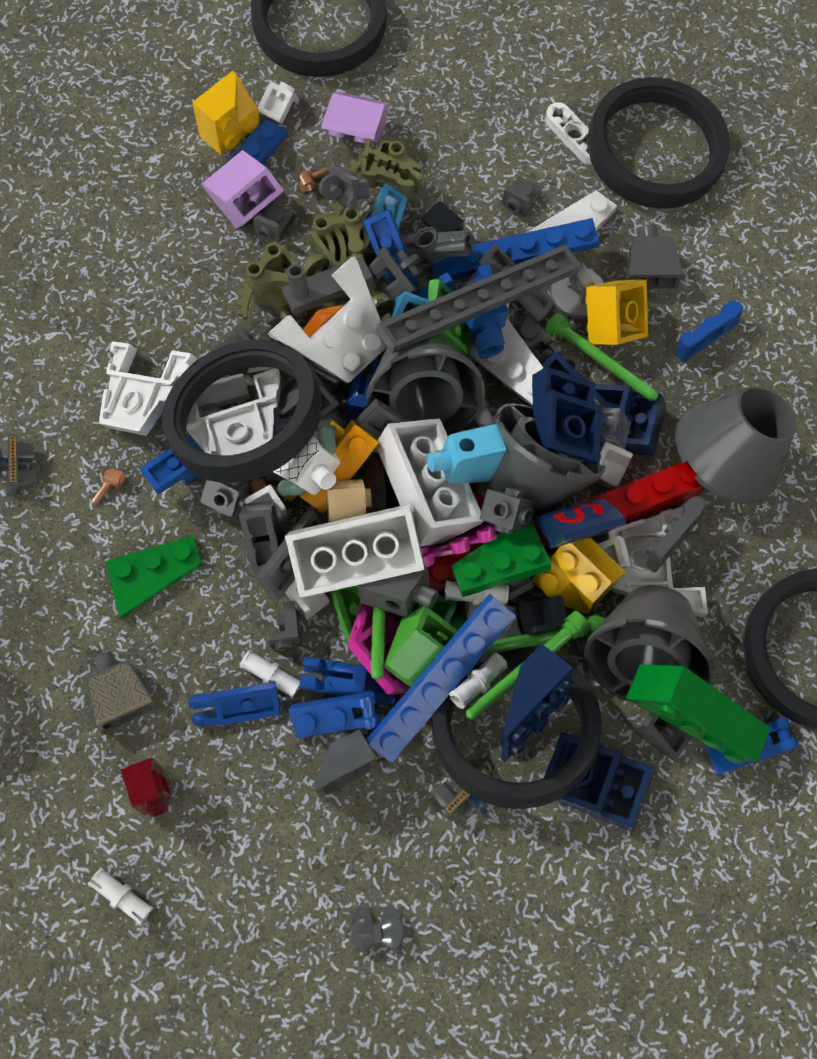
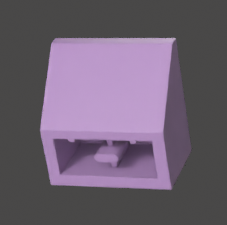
[321,92,390,143]
[201,150,284,229]

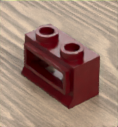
[120,757,172,817]

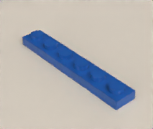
[431,218,599,280]
[366,594,516,763]

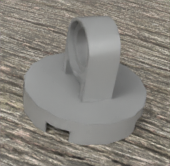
[551,266,604,320]

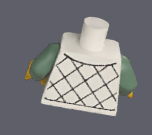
[273,419,345,502]

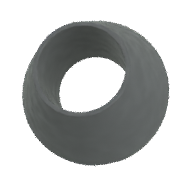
[366,333,485,433]
[675,386,797,504]
[488,404,605,518]
[584,585,714,700]

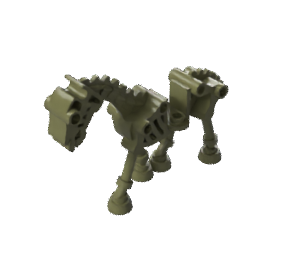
[237,139,429,361]

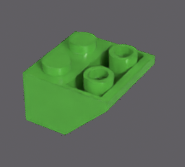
[384,605,458,687]

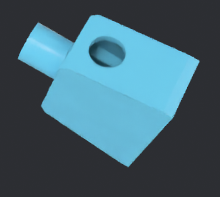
[427,424,507,484]

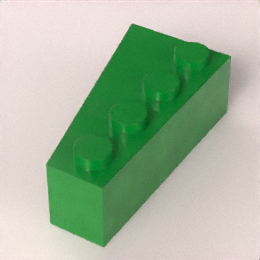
[626,664,770,764]

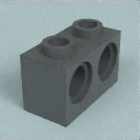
[239,500,284,573]

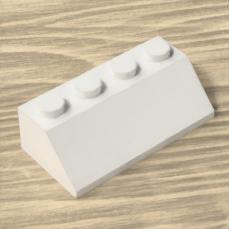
[376,418,484,547]
[285,504,424,598]

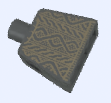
[86,651,158,733]

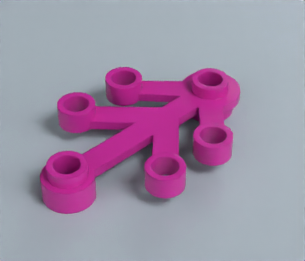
[420,522,501,567]

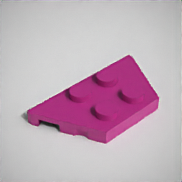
[347,602,410,695]

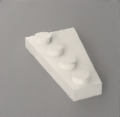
[526,190,617,255]
[469,319,543,407]

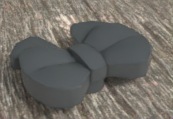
[351,905,404,953]

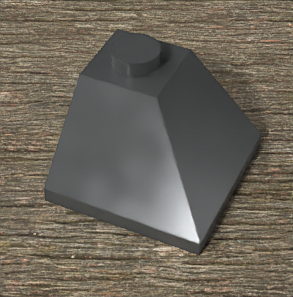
[314,730,377,798]

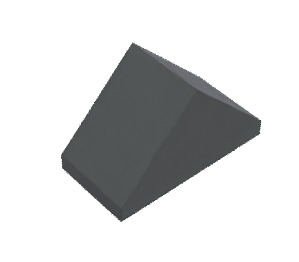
[634,712,692,762]

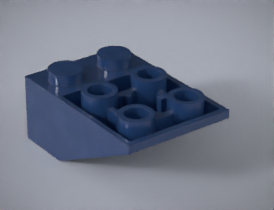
[501,644,573,763]

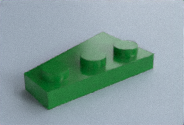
[452,521,551,597]
[105,535,202,620]

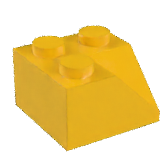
[192,71,260,155]
[585,280,648,345]
[532,538,626,615]

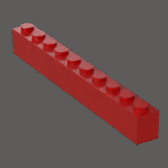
[427,462,705,597]

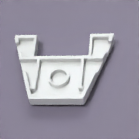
[268,257,387,383]
[99,341,198,436]
[186,368,281,455]
[607,505,708,617]

